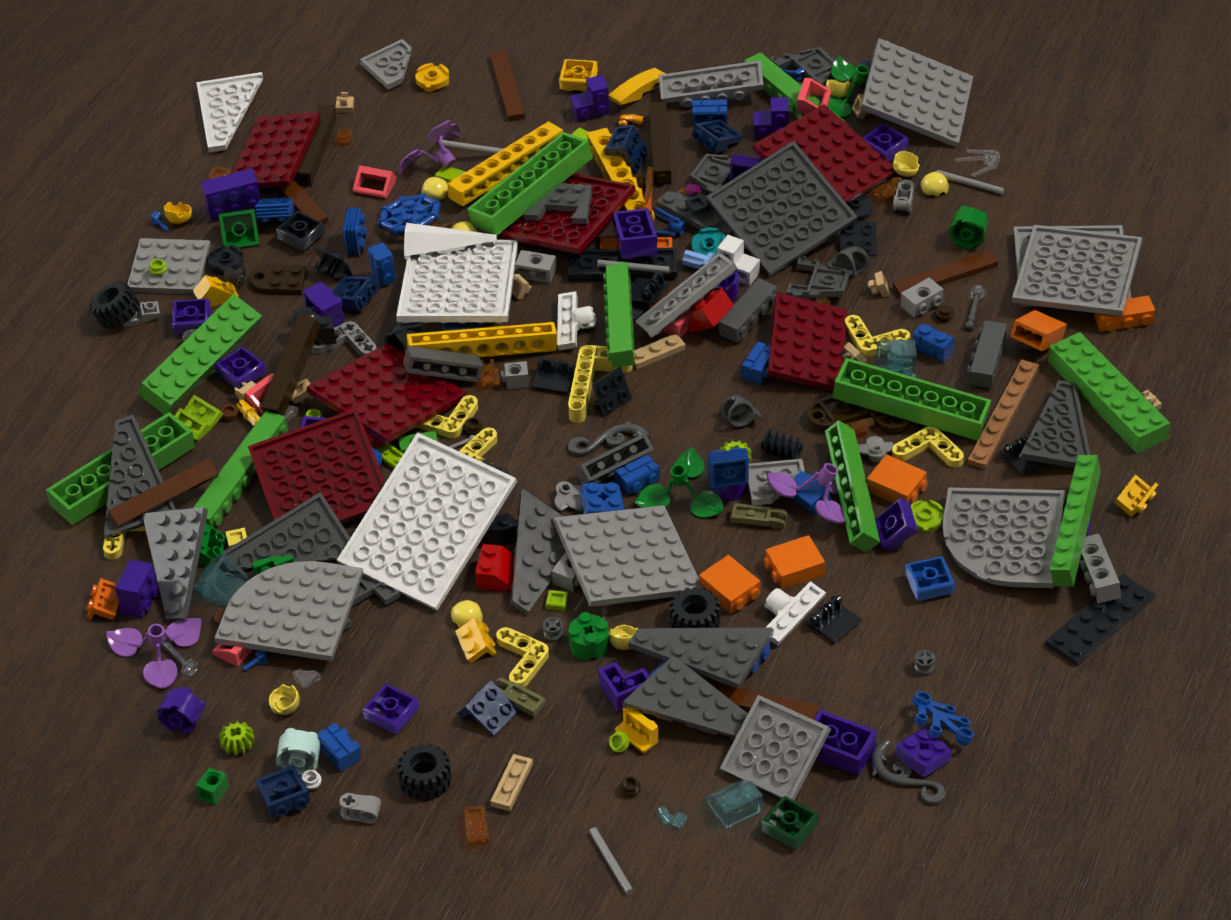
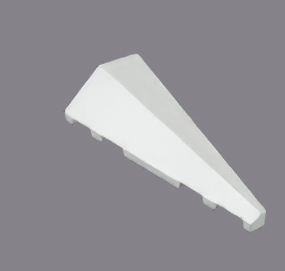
[404,223,497,259]

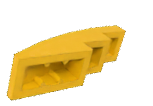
[609,68,666,105]

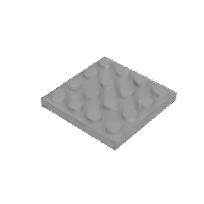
[127,238,211,295]
[720,695,831,800]

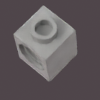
[501,361,529,390]

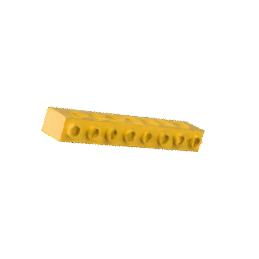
[447,121,563,206]
[587,128,655,222]
[407,322,557,357]

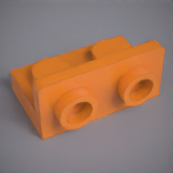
[86,578,119,620]

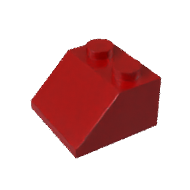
[689,288,734,333]
[475,544,515,592]

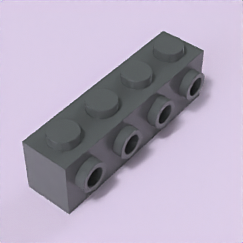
[719,278,777,343]
[967,320,1007,388]
[403,346,483,382]
[575,433,654,484]

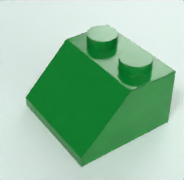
[219,209,260,247]

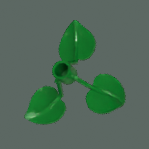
[827,56,869,118]
[634,447,723,518]

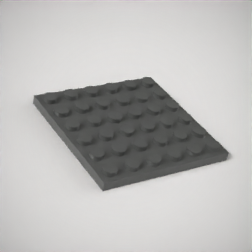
[707,141,857,277]

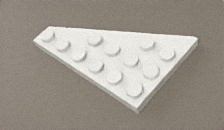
[196,72,263,153]

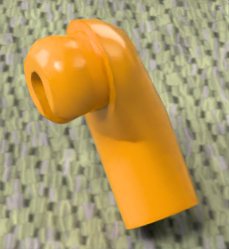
[619,114,645,126]

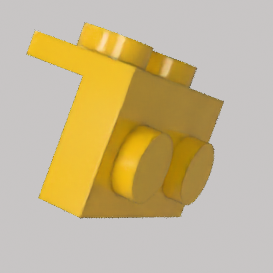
[1114,474,1158,517]
[455,618,497,663]
[615,706,658,753]

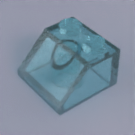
[876,340,917,378]
[193,553,251,606]
[705,780,763,828]

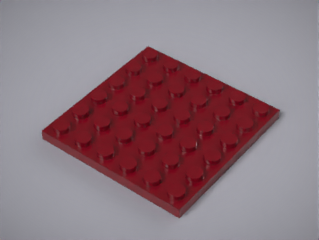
[752,104,897,204]
[491,174,636,254]
[307,343,467,444]
[248,408,385,524]

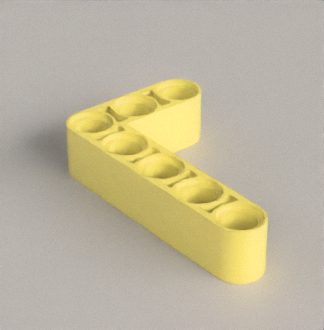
[568,345,633,423]

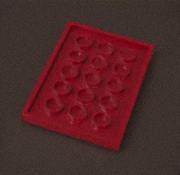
[231,112,321,188]
[767,292,848,391]

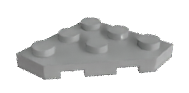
[360,39,412,90]
[748,459,805,506]

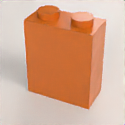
[1010,310,1067,351]
[867,454,928,504]
[764,535,825,589]
[699,555,761,614]

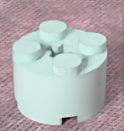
[276,728,320,776]

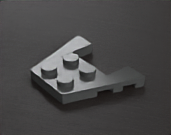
[769,47,835,86]
[690,154,731,193]
[524,183,593,224]
[786,256,850,298]
[343,574,401,631]

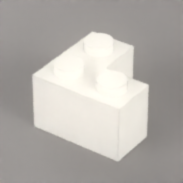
[717,235,760,286]

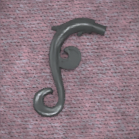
[568,421,651,456]
[871,739,946,805]

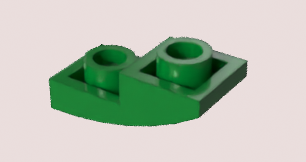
[251,556,294,576]

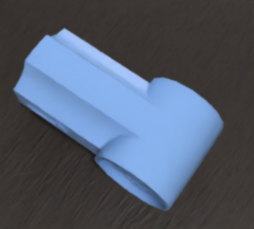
[682,250,717,269]

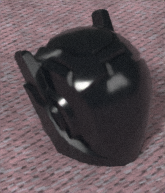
[384,322,423,353]

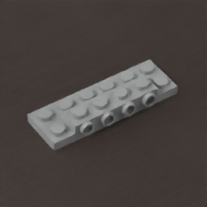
[659,60,764,108]
[635,253,737,338]

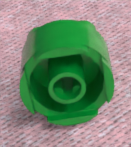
[949,206,988,249]
[568,612,609,661]

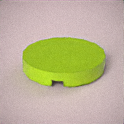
[911,500,944,533]

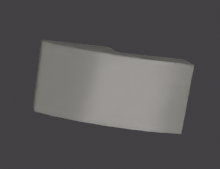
[123,301,160,327]

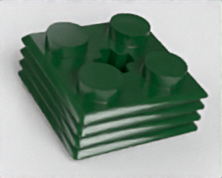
[761,796,819,850]

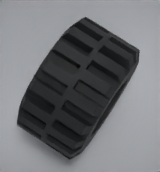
[89,281,140,329]
[670,587,720,628]
[397,744,451,800]

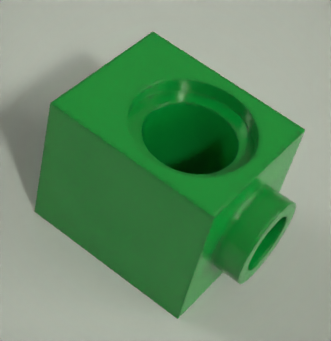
[195,768,229,806]

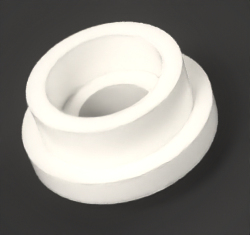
[301,770,322,790]

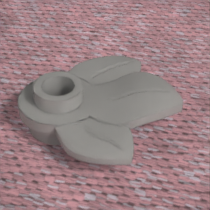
[858,436,894,462]
[554,481,583,512]

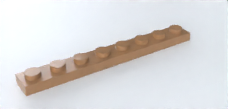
[968,359,1039,470]

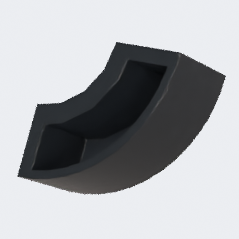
[292,307,337,345]
[480,512,517,545]

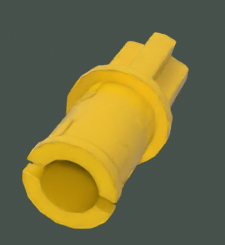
[236,400,261,426]

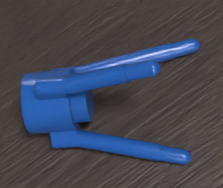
[655,207,686,237]

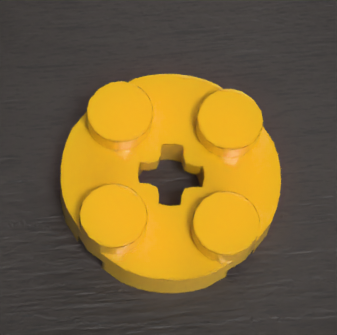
[415,63,449,92]

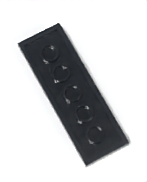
[568,247,677,280]
[1046,574,1155,666]

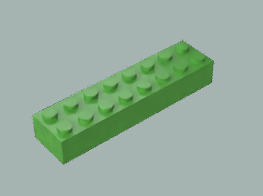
[467,132,593,235]
[138,294,262,415]
[1048,332,1170,454]
[832,358,991,441]
[46,412,195,526]

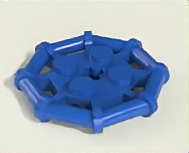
[378,193,441,235]

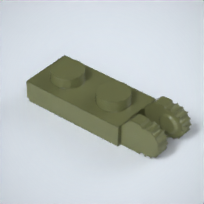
[730,503,787,529]
[497,677,546,717]

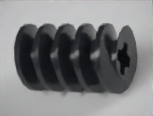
[761,428,804,460]

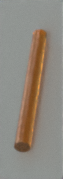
[645,167,653,216]

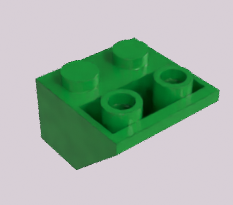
[197,524,226,567]

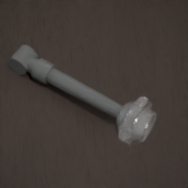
[965,285,987,330]
[160,637,199,677]

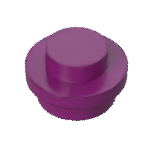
[684,183,702,196]

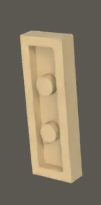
[634,333,686,369]
[490,754,533,811]

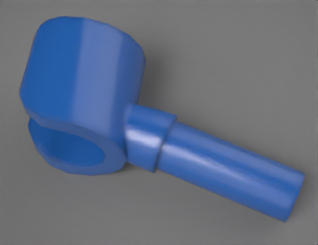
[782,68,805,81]
[151,211,169,232]
[242,650,268,671]

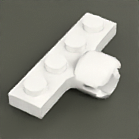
[557,291,596,350]
[765,581,826,646]

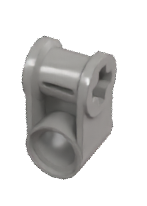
[893,180,914,213]
[339,793,381,824]

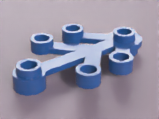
[912,691,974,746]

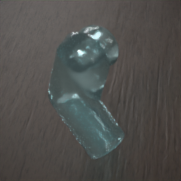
[657,806,687,827]

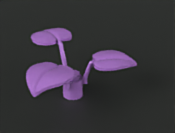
[398,120,460,175]
[767,463,845,524]
[106,618,202,689]

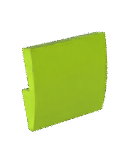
[175,395,224,441]

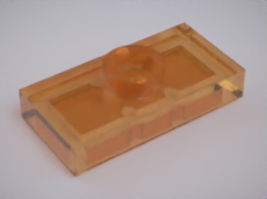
[463,805,489,846]

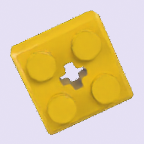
[559,59,598,92]

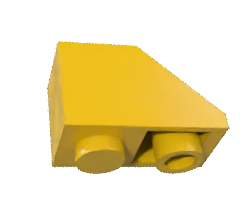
[193,275,239,307]

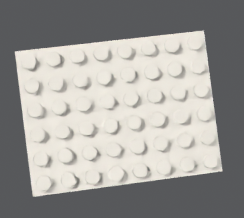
[396,240,518,323]
[337,432,517,611]

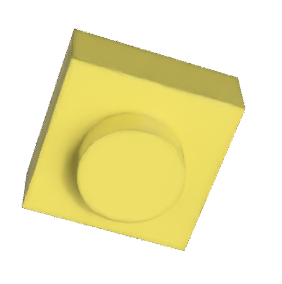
[226,528,247,548]

